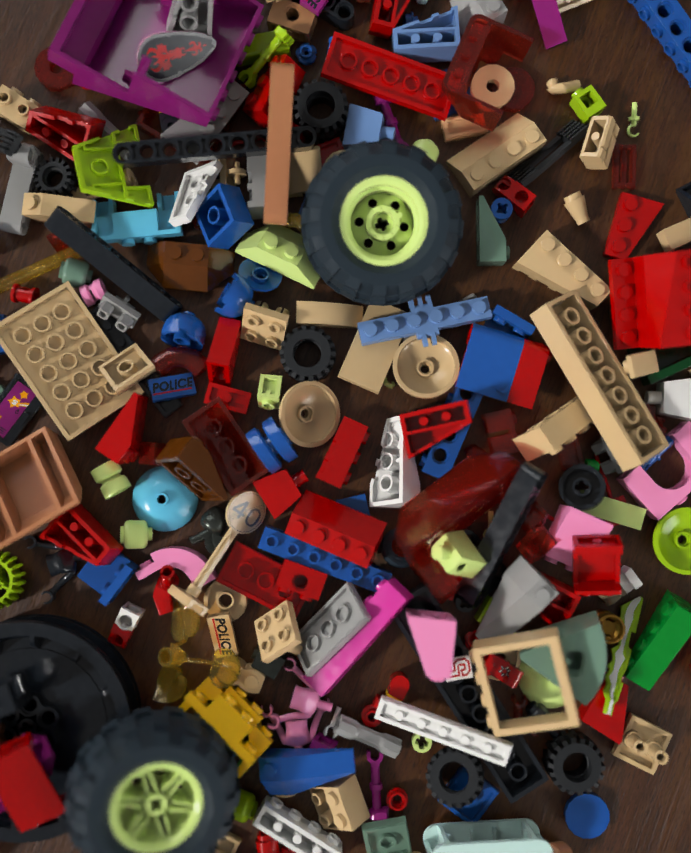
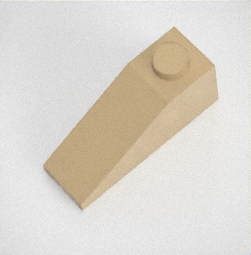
[21,193,96,224]

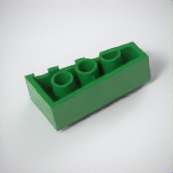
[624,589,691,691]

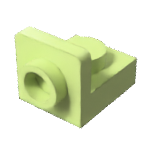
[257,374,283,410]

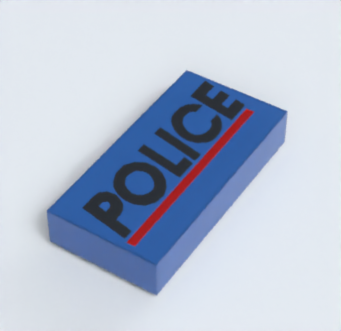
[148,372,197,403]

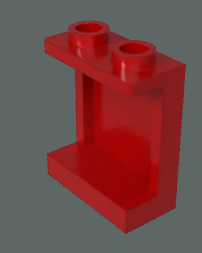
[572,535,623,596]

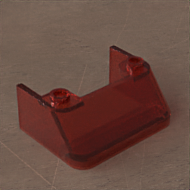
[442,14,534,132]

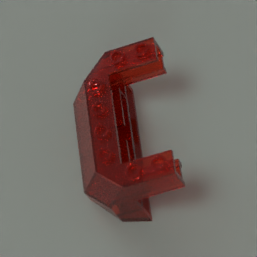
[395,452,548,605]

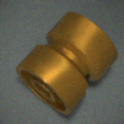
[596,609,625,644]

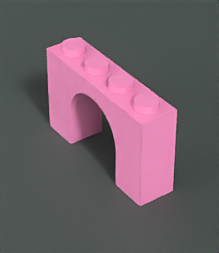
[616,421,691,520]

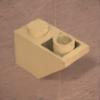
[622,349,659,379]

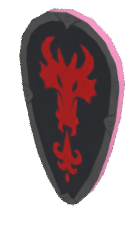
[137,31,216,82]

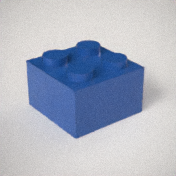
[195,183,254,250]

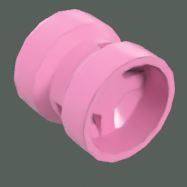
[79,278,108,307]

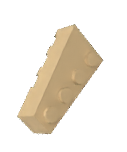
[512,230,610,310]
[512,396,594,462]

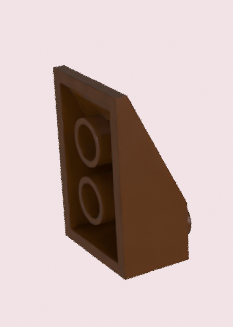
[155,436,228,501]

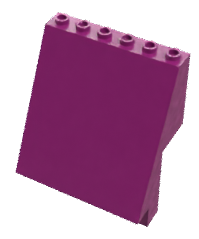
[48,0,264,127]

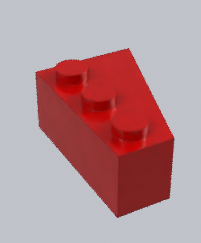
[25,106,106,161]
[399,400,473,459]
[316,416,370,488]
[39,504,124,566]

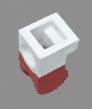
[107,601,145,649]

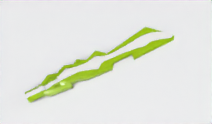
[603,596,643,716]

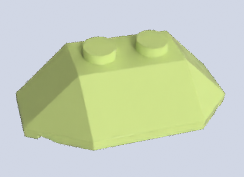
[235,224,320,289]

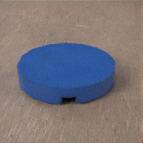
[564,791,610,839]

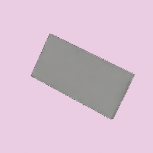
[297,582,371,677]

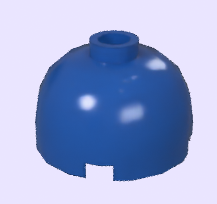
[214,272,255,318]
[160,311,206,352]

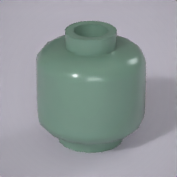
[58,257,93,289]

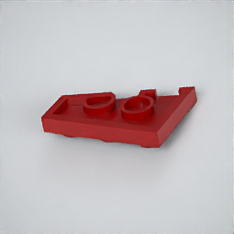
[602,192,664,259]

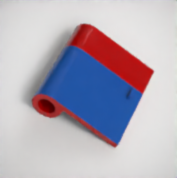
[455,323,552,409]

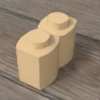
[217,655,266,694]

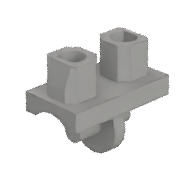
[97,291,141,332]

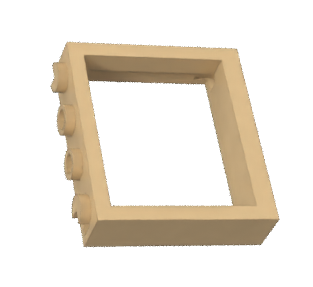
[469,627,580,737]

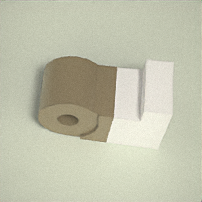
[598,565,643,606]

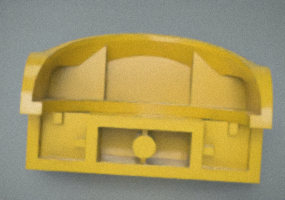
[179,676,274,778]

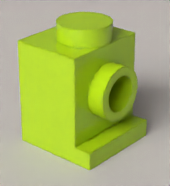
[569,85,607,125]

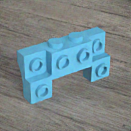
[91,191,183,247]

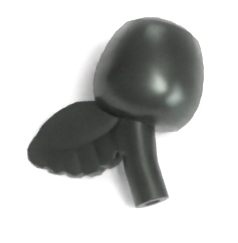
[189,506,229,559]

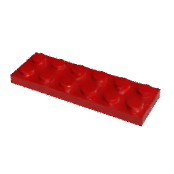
[320,31,460,121]

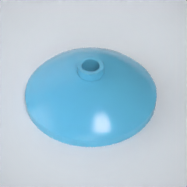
[132,466,199,532]

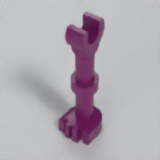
[373,96,409,146]
[366,749,389,820]

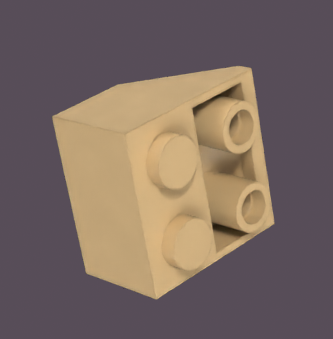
[309,774,371,832]

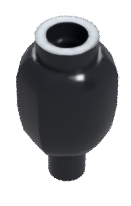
[525,701,560,739]

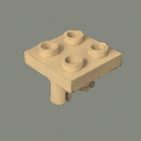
[240,301,290,350]
[254,600,303,663]
[611,712,673,775]

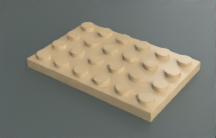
[0,281,145,442]

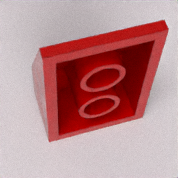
[95,392,148,464]

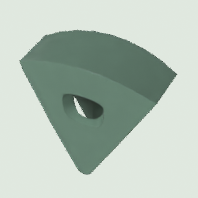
[520,610,607,705]

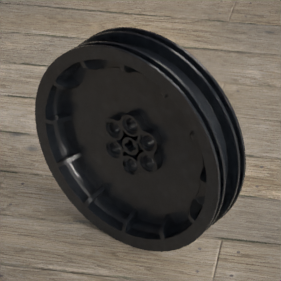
[0,614,142,843]

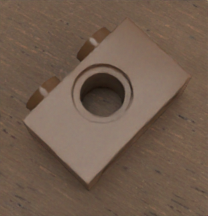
[267,0,317,44]

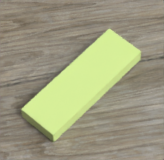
[580,489,647,530]

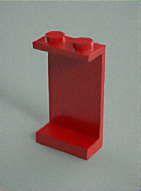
[0,732,66,833]

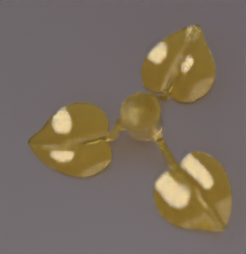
[152,600,241,703]

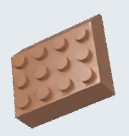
[0,426,82,550]

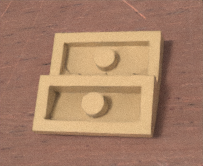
[288,146,322,198]

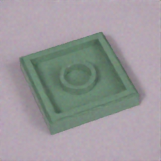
[361,816,412,853]

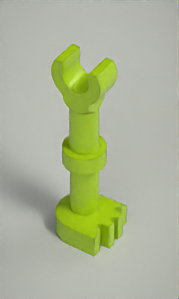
[238,25,294,89]

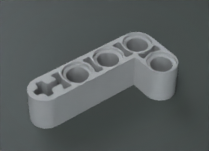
[0,142,44,236]

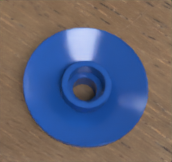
[238,259,282,292]

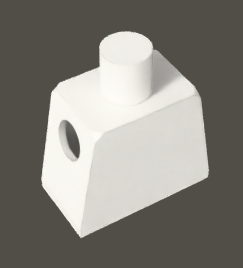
[644,378,691,421]

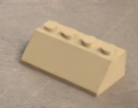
[446,113,547,198]

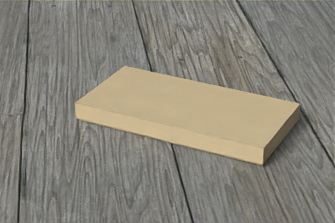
[337,305,407,394]

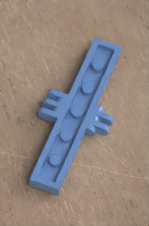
[357,294,493,347]

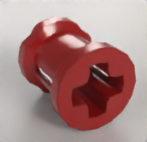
[10,283,40,304]

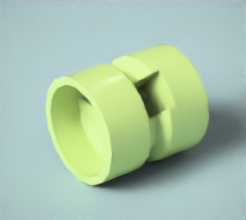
[90,460,132,500]

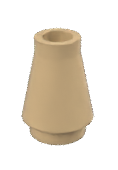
[563,191,590,226]

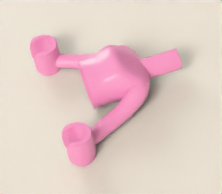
[267,656,333,730]
[261,698,330,748]

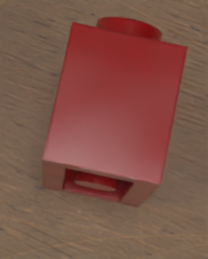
[275,558,328,602]

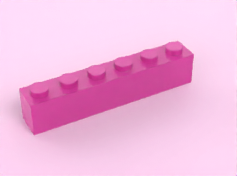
[303,577,414,697]

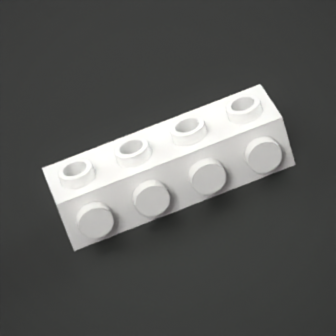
[252,795,342,853]

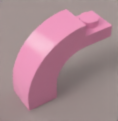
[135,546,218,586]

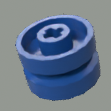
[245,416,299,474]

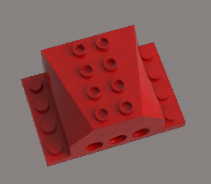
[608,250,691,350]

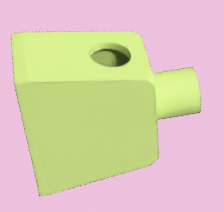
[432,530,487,578]

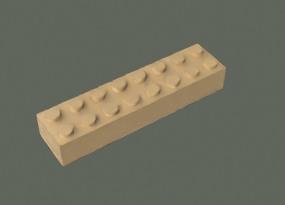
[530,289,670,472]

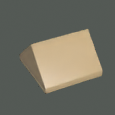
[98,343,156,396]

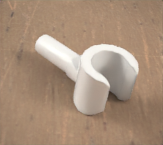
[323,706,342,739]

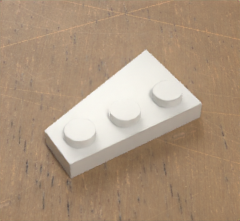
[169,160,223,227]

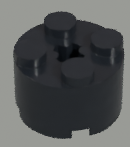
[558,464,606,511]

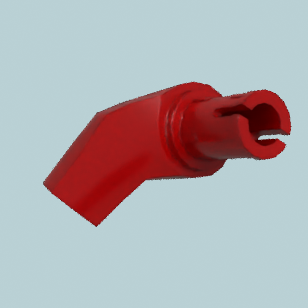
[153,565,179,616]

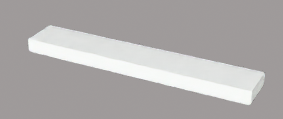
[374,695,513,767]

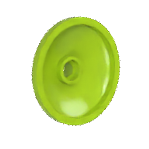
[653,507,691,575]

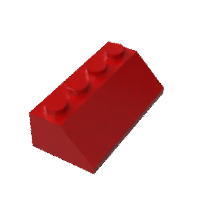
[285,490,388,568]

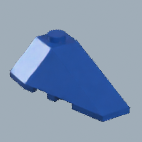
[258,748,356,795]

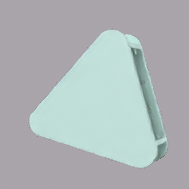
[423,818,553,853]

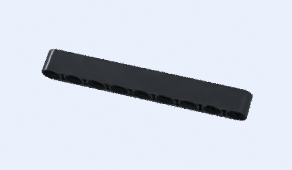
[112,126,317,168]

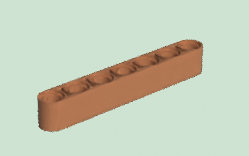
[263,62,294,225]

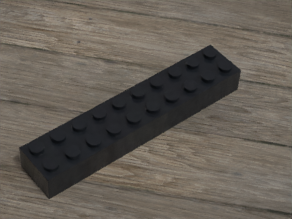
[394,582,549,804]

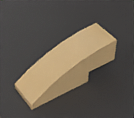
[656,218,691,253]
[296,301,363,328]

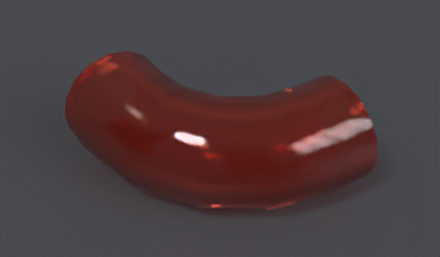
[150,346,207,378]

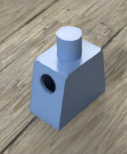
[342,104,396,150]

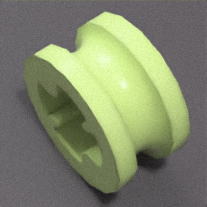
[411,733,432,753]

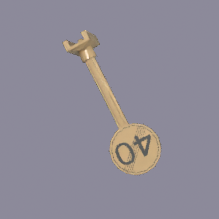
[167,490,266,617]

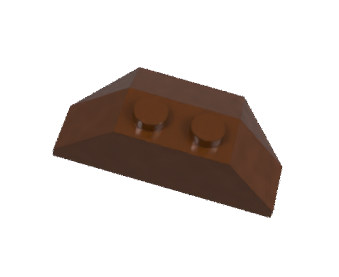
[146,241,235,293]

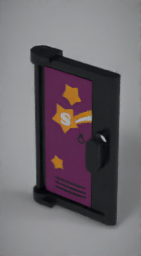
[0,373,43,447]

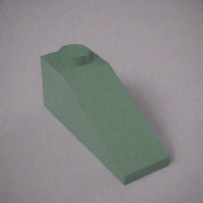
[476,195,510,266]

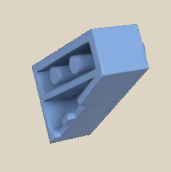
[392,5,461,63]

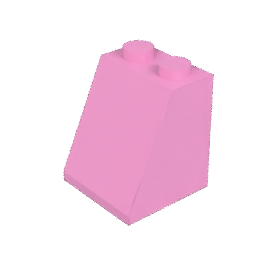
[539,504,614,572]
[405,608,457,682]

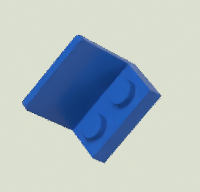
[483,304,536,338]
[77,553,139,606]

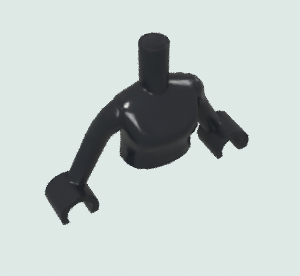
[24,535,84,604]

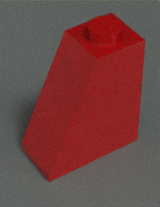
[206,317,242,387]
[578,670,629,745]

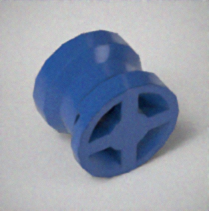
[490,198,513,224]

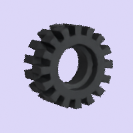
[34,157,79,197]

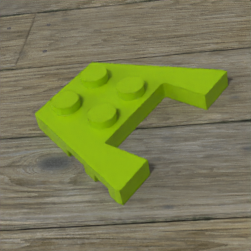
[72,124,154,208]

